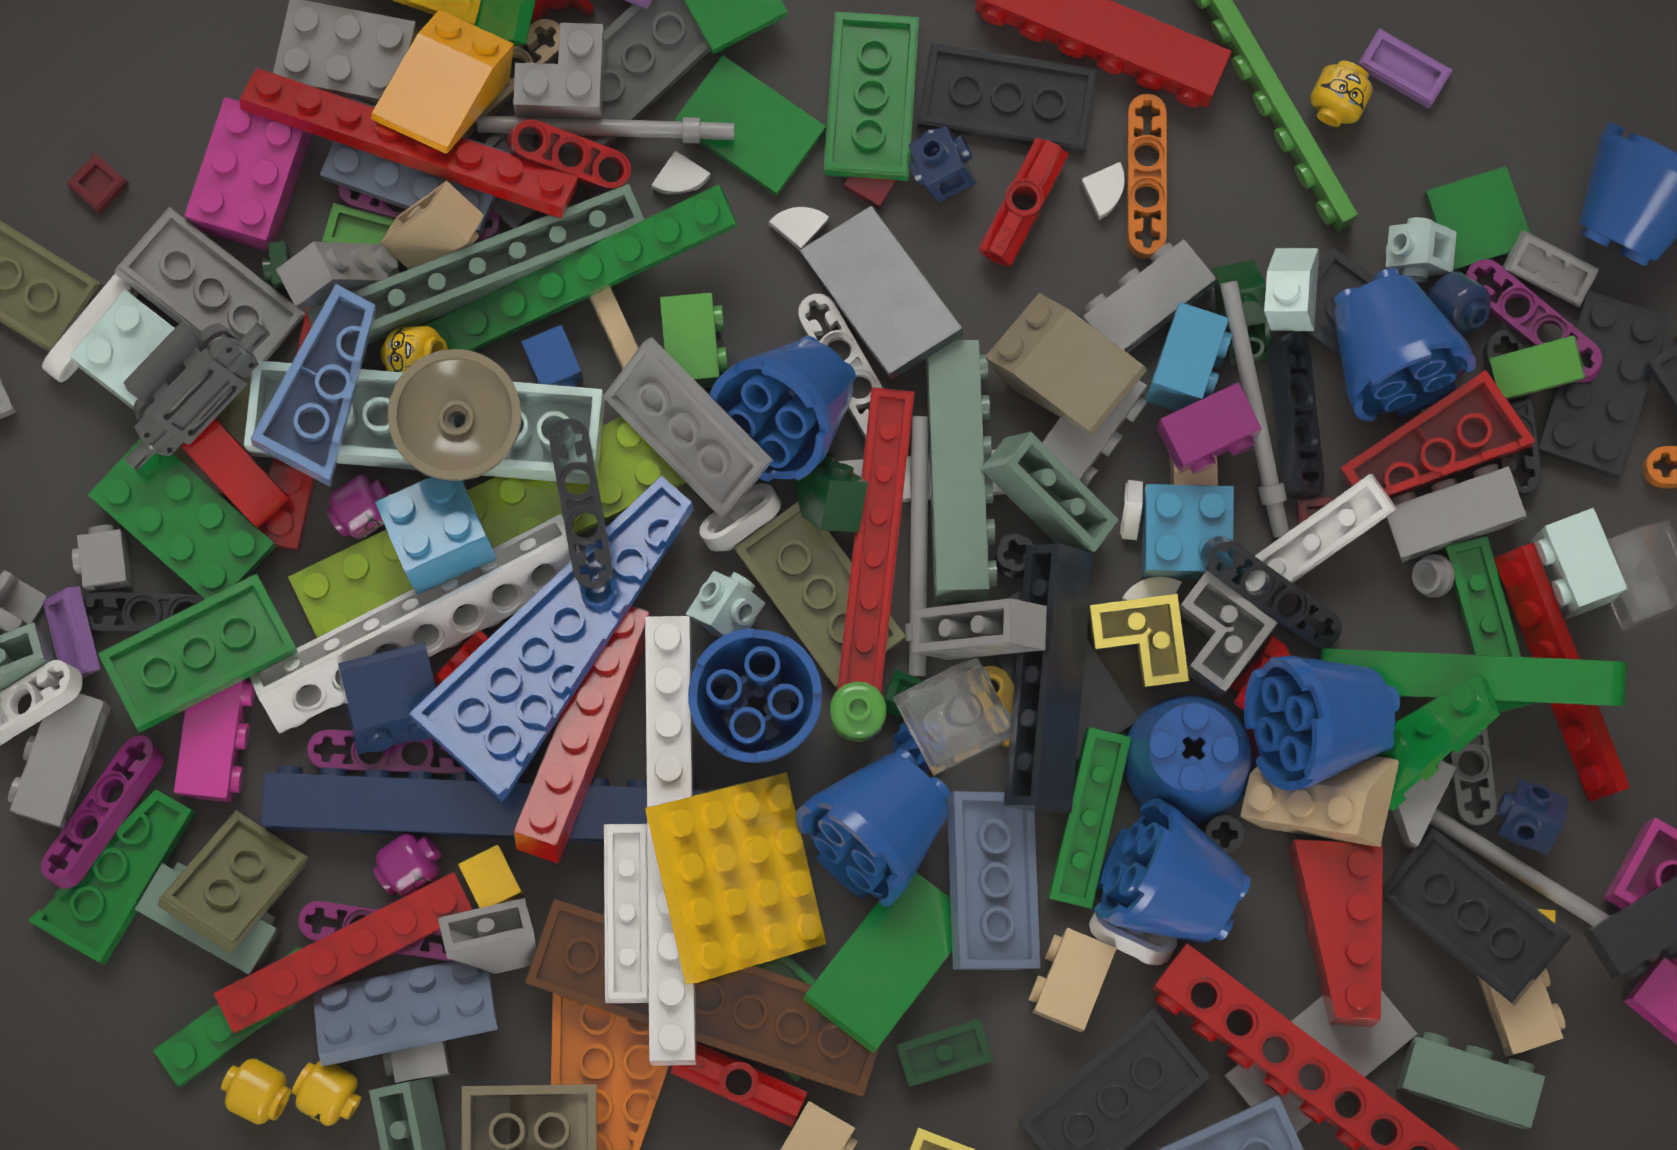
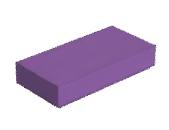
[1358,28,1452,109]
[43,586,100,679]

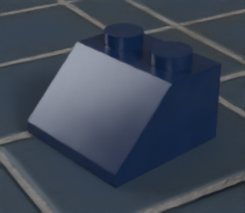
[338,642,435,754]

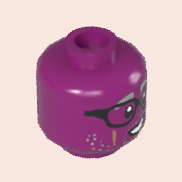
[326,474,392,539]
[373,832,441,897]

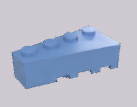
[250,284,375,487]

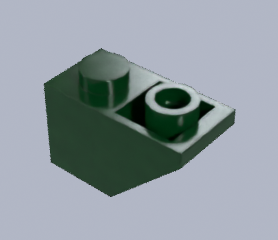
[1212,260,1271,366]
[794,452,868,532]

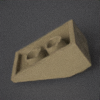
[985,293,1147,435]
[462,1084,597,1150]

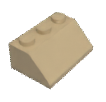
[1240,756,1399,847]

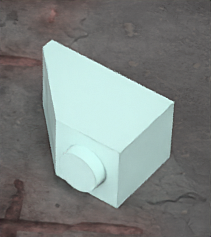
[1264,248,1319,331]

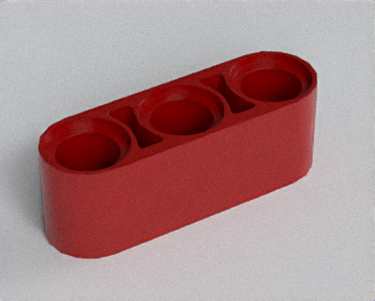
[506,119,631,191]
[180,418,290,528]

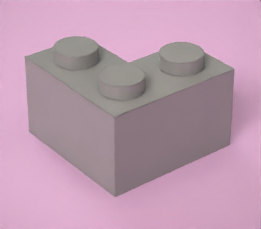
[513,23,605,119]
[1179,571,1277,699]

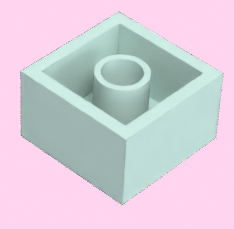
[70,290,175,410]
[1529,508,1628,620]

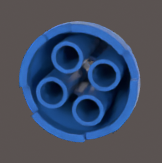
[1579,121,1677,266]
[1334,268,1476,422]
[710,336,856,482]
[688,628,822,763]
[1244,655,1400,791]
[1124,695,1255,825]
[796,748,950,907]
[1094,798,1251,944]

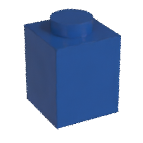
[521,325,584,387]

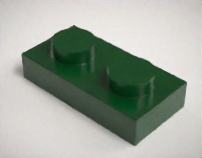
[895,1018,994,1088]

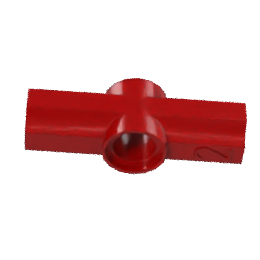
[978,138,1069,268]
[670,1042,808,1128]

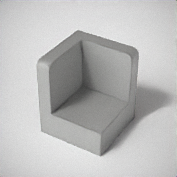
[0,570,48,633]

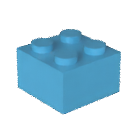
[1145,302,1232,411]
[375,477,497,595]
[1141,484,1234,581]

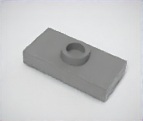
[1503,231,1599,308]

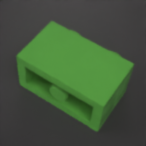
[660,293,728,388]

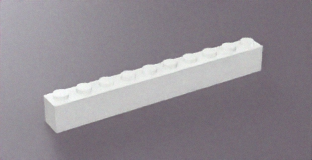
[645,616,697,1066]

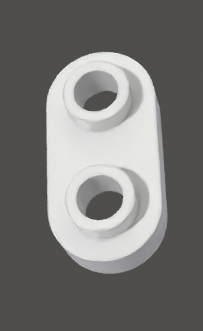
[699,483,781,551]
[1089,912,1177,965]

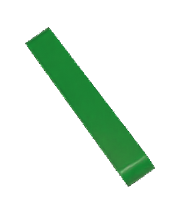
[1321,648,1627,706]

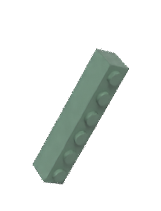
[926,340,997,602]

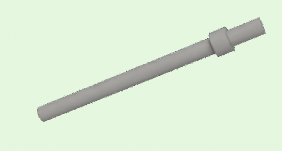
[477,116,735,143]
[1220,281,1289,538]
[905,416,929,677]
[1429,808,1661,963]

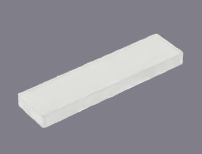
[1234,474,1397,608]
[604,824,649,1003]

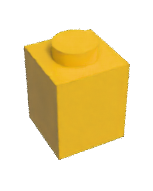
[458,844,524,908]

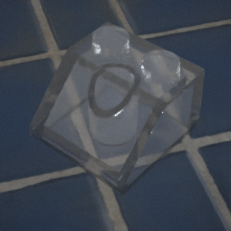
[1607,520,1677,631]
[893,657,1011,776]

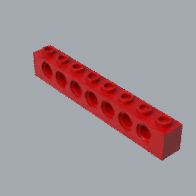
[1151,943,1460,1150]

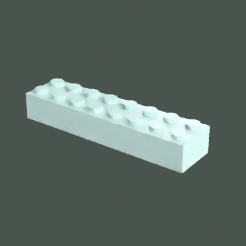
[244,360,605,484]

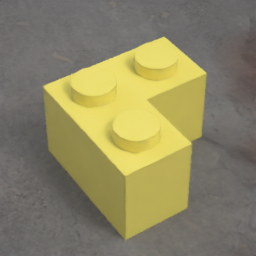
[1089,594,1189,687]

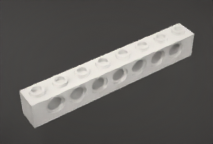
[250,514,581,734]

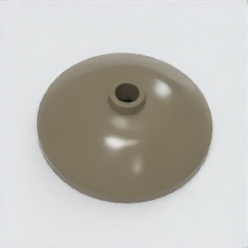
[388,349,521,481]

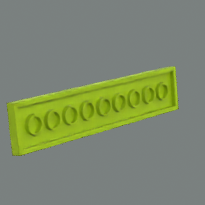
[288,416,686,638]

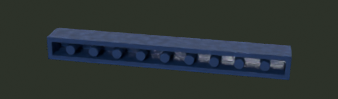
[261,766,705,843]

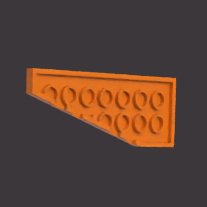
[551,993,669,1150]

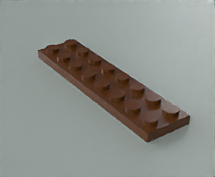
[525,899,880,1097]

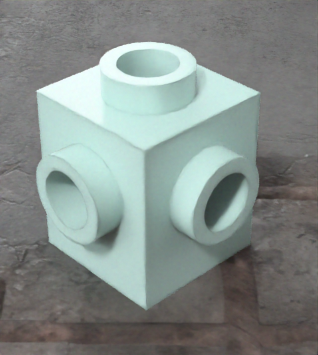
[1386,217,1457,282]
[686,571,765,638]

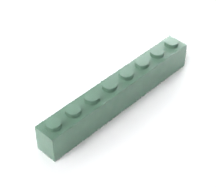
[307,184,645,345]

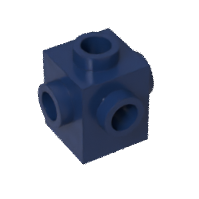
[908,125,977,202]
[1495,779,1569,856]

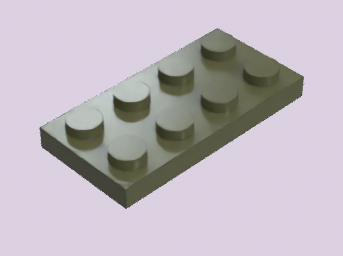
[734,502,906,689]

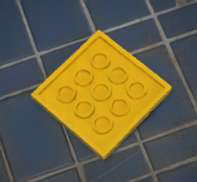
[645,772,826,985]

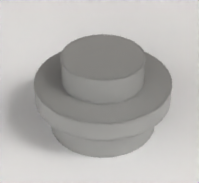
[1412,554,1454,597]

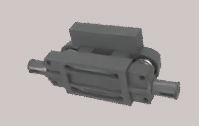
[123,321,270,471]

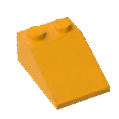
[371,10,514,154]

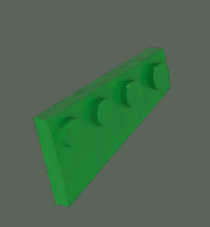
[1376,673,1500,811]
[28,789,196,965]

